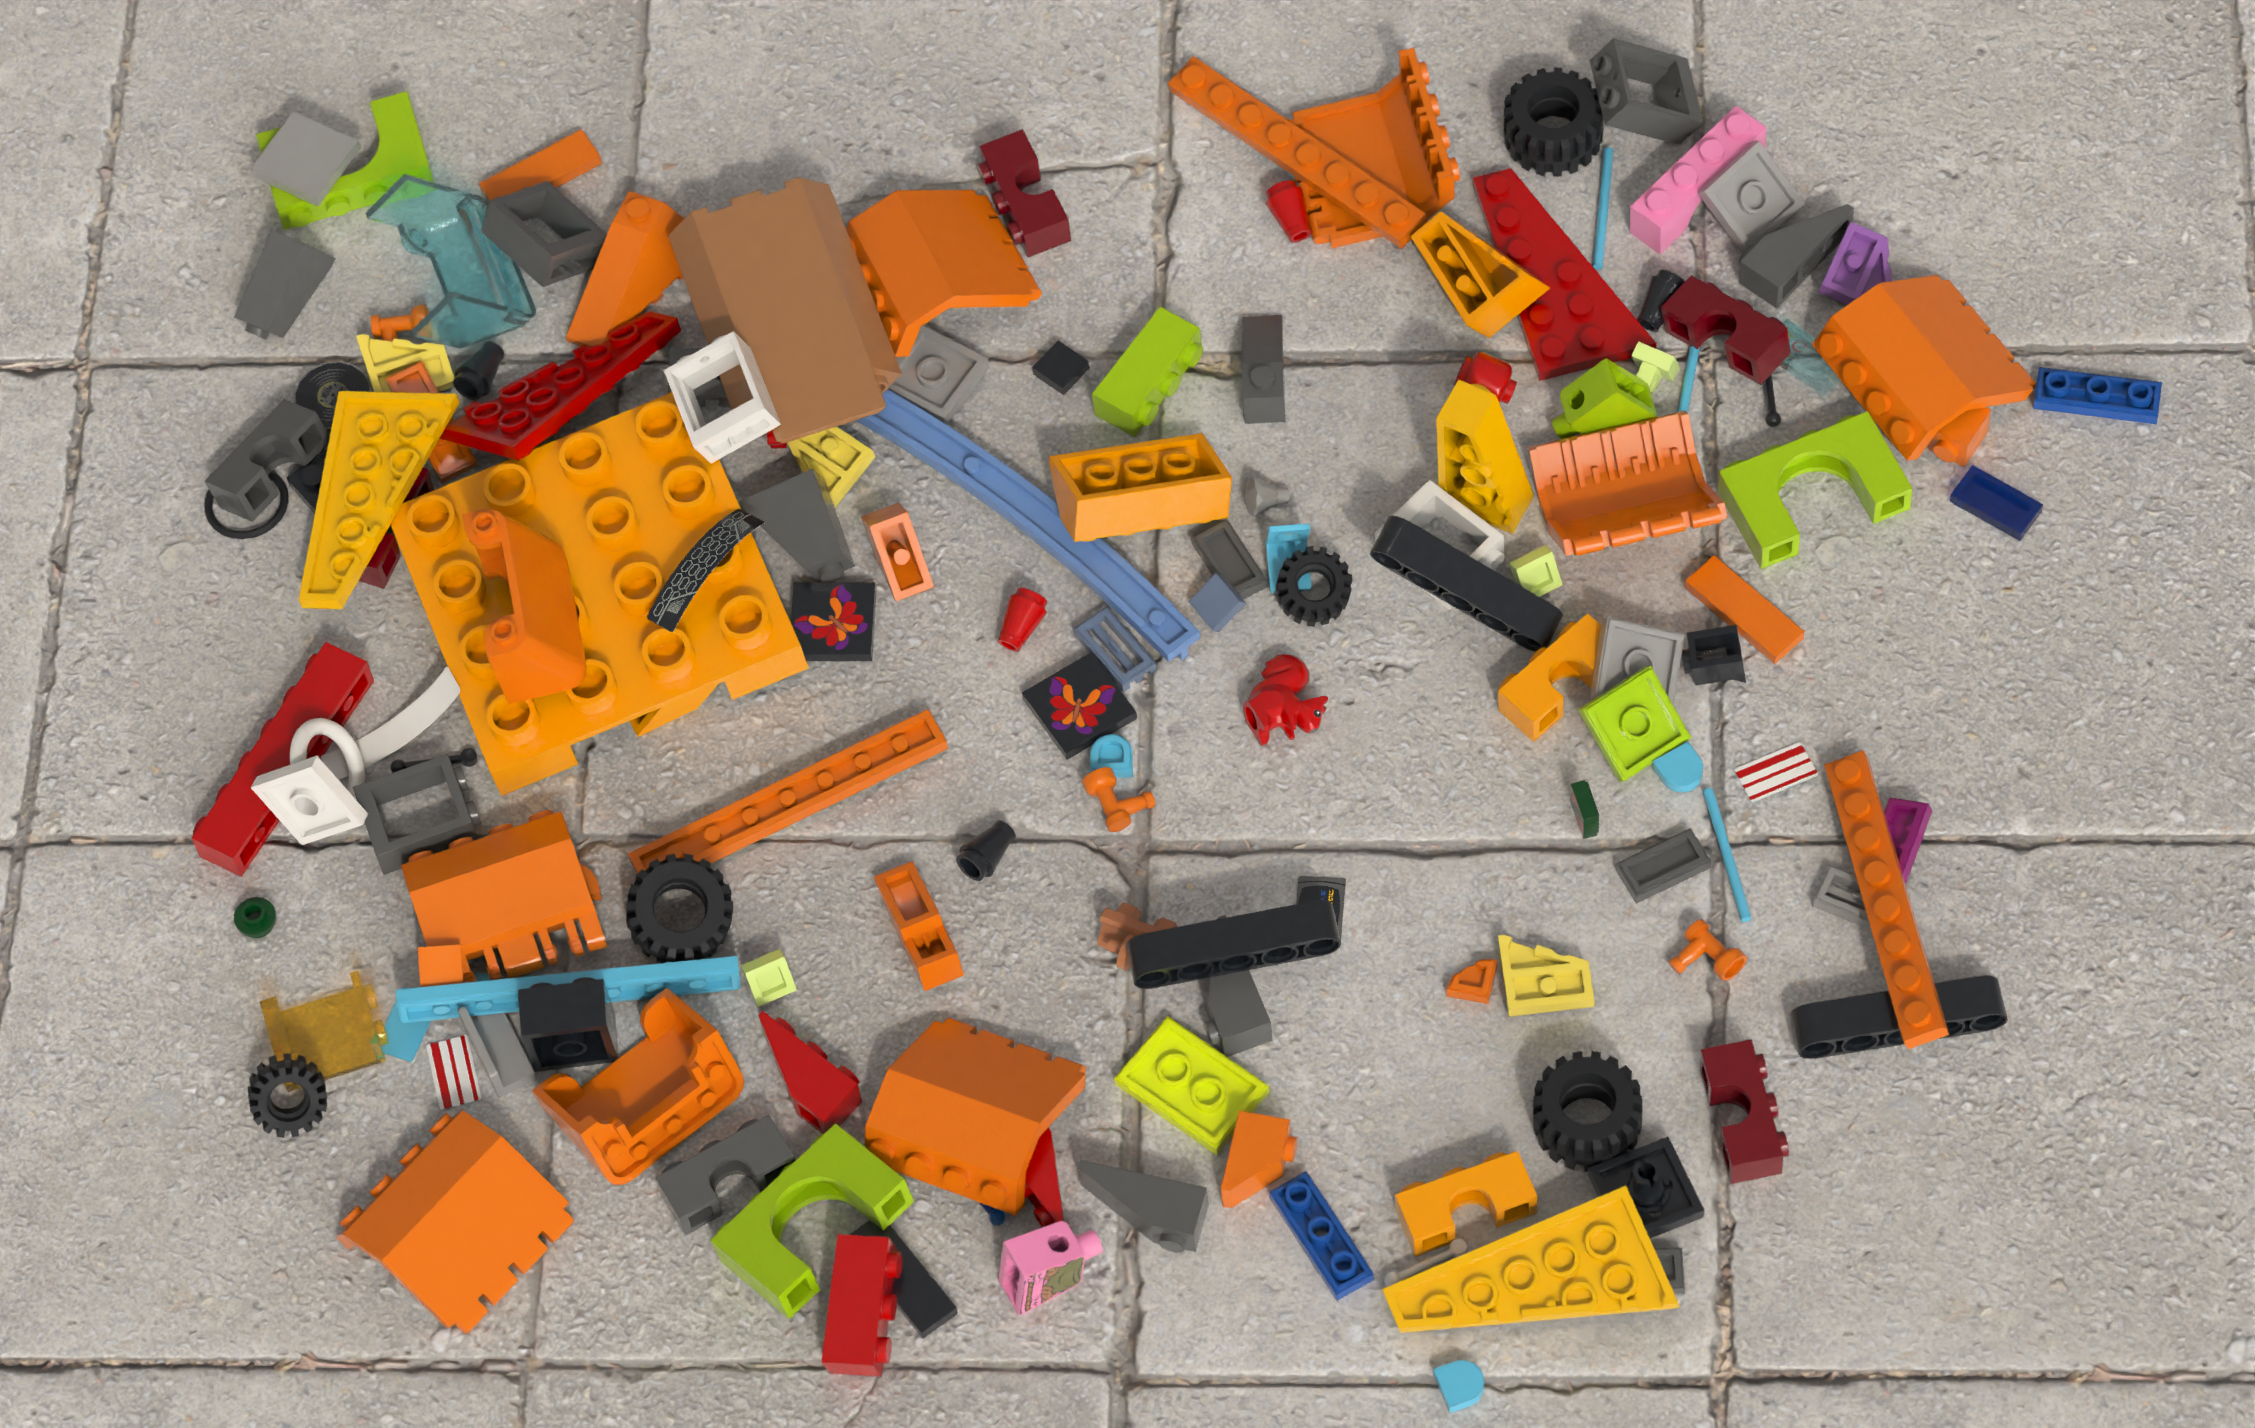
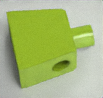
[1552,358,1658,439]

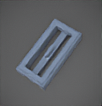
[1074,606,1157,692]

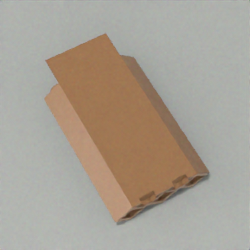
[668,177,902,443]

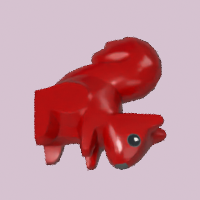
[1243,654,1328,746]

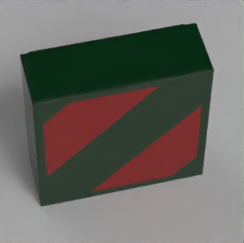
[1571,780,1599,839]

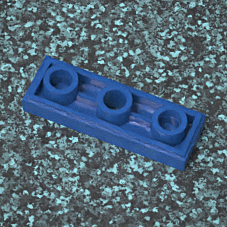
[2033,367,2162,424]
[1269,1171,1374,1301]

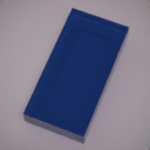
[1950,465,2043,541]

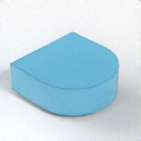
[1090,734,1133,778]
[1652,742,1703,793]
[1433,1360,1484,1414]

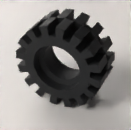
[1276,546,1352,627]
[248,1053,327,1138]

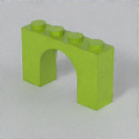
[256,91,436,230]
[1718,411,1912,569]
[710,1123,914,1319]

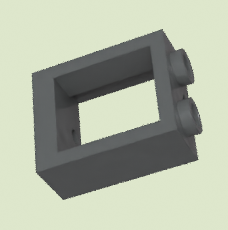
[1590,38,1703,145]
[481,181,607,287]
[353,754,481,875]

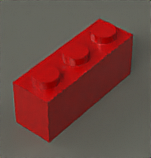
[821,1234,902,1377]

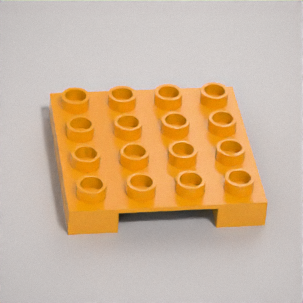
[390,392,809,796]

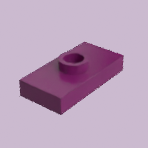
[1884,797,1933,884]

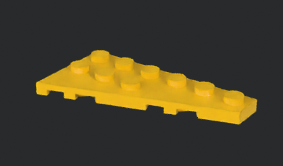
[298,391,460,609]
[1382,1186,1680,1333]

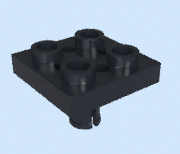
[1588,1137,1705,1239]

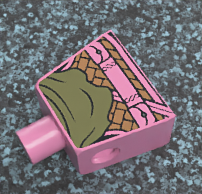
[998,1221,1103,1316]

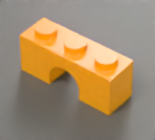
[1498,613,1601,742]
[1395,1151,1537,1257]

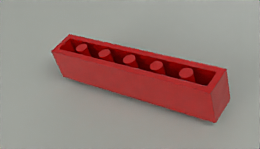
[191,642,374,877]

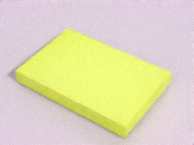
[1114,1016,1270,1155]

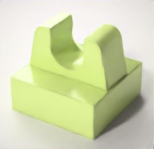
[1632,341,1680,393]
[1509,545,1563,597]
[741,949,797,1007]

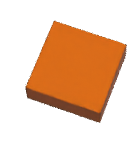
[418,944,463,987]

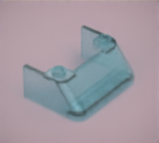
[366,174,536,349]

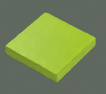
[1578,666,1692,782]

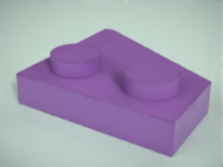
[1819,221,1892,305]

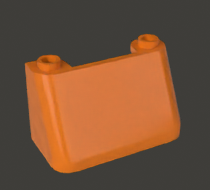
[462,509,587,704]
[532,988,744,1185]

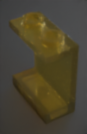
[259,971,389,1092]

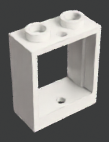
[664,331,781,463]
[1375,480,1505,610]

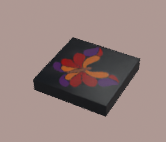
[791,582,877,661]
[1022,652,1137,760]

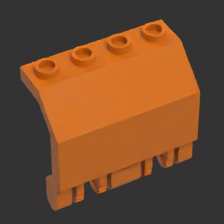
[401,810,608,983]

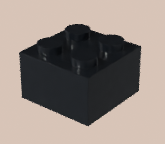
[518,977,618,1072]

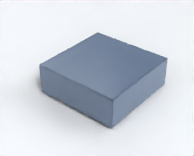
[1188,573,1247,632]

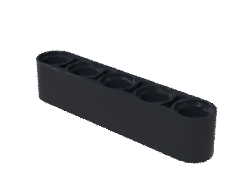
[1370,516,1563,652]
[1126,900,1341,989]
[1790,975,2008,1059]

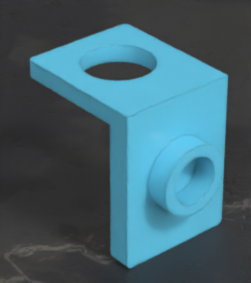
[1265,524,1311,593]

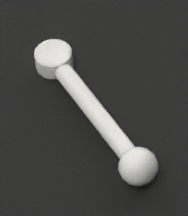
[1384,1238,1467,1287]

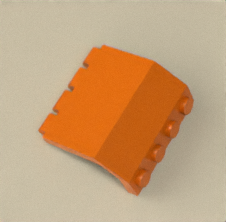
[1289,47,1460,248]
[846,190,1042,357]
[1812,275,2036,461]
[1527,411,1727,556]
[865,1018,1086,1216]
[336,1110,574,1334]

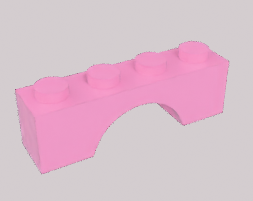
[1630,106,1767,254]

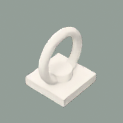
[251,718,368,845]

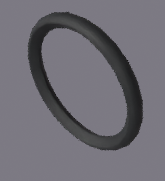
[204,471,289,539]

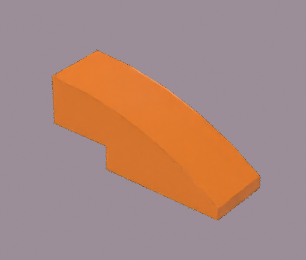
[874,861,964,991]

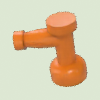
[371,304,431,342]
[1082,767,1155,832]
[1668,919,1747,981]

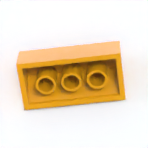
[1049,433,1232,542]

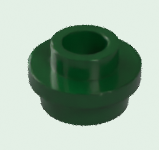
[234,897,277,938]

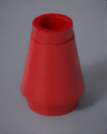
[1266,180,1312,243]
[997,587,1047,652]

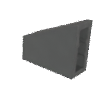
[234,229,336,340]
[739,468,855,582]

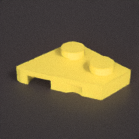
[356,334,455,392]
[787,426,876,508]
[1498,935,1594,1017]

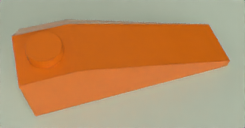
[566,191,684,347]

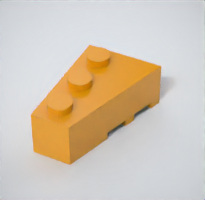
[1410,211,1550,338]

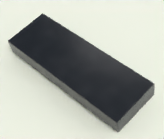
[849,1220,958,1339]

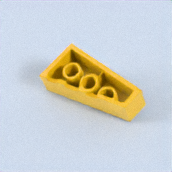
[1436,379,1534,534]

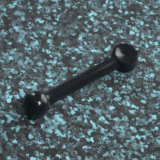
[1764,374,1781,427]
[390,748,478,773]

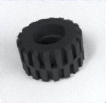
[1504,67,1603,177]
[626,854,733,963]
[1533,1051,1643,1172]

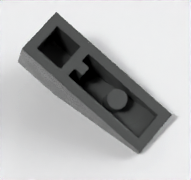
[1738,204,1854,309]
[1242,315,1286,424]
[1203,914,1273,1057]
[1078,1160,1209,1253]

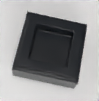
[1032,340,1090,395]

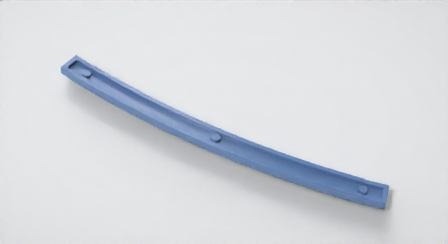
[855,389,1200,662]

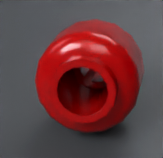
[1454,352,1517,404]

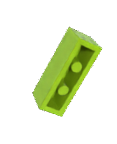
[1092,307,1203,437]

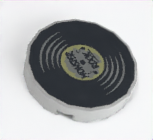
[294,361,373,435]

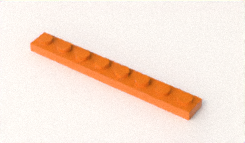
[1167,56,1428,249]
[628,709,948,874]
[1824,750,1949,1049]

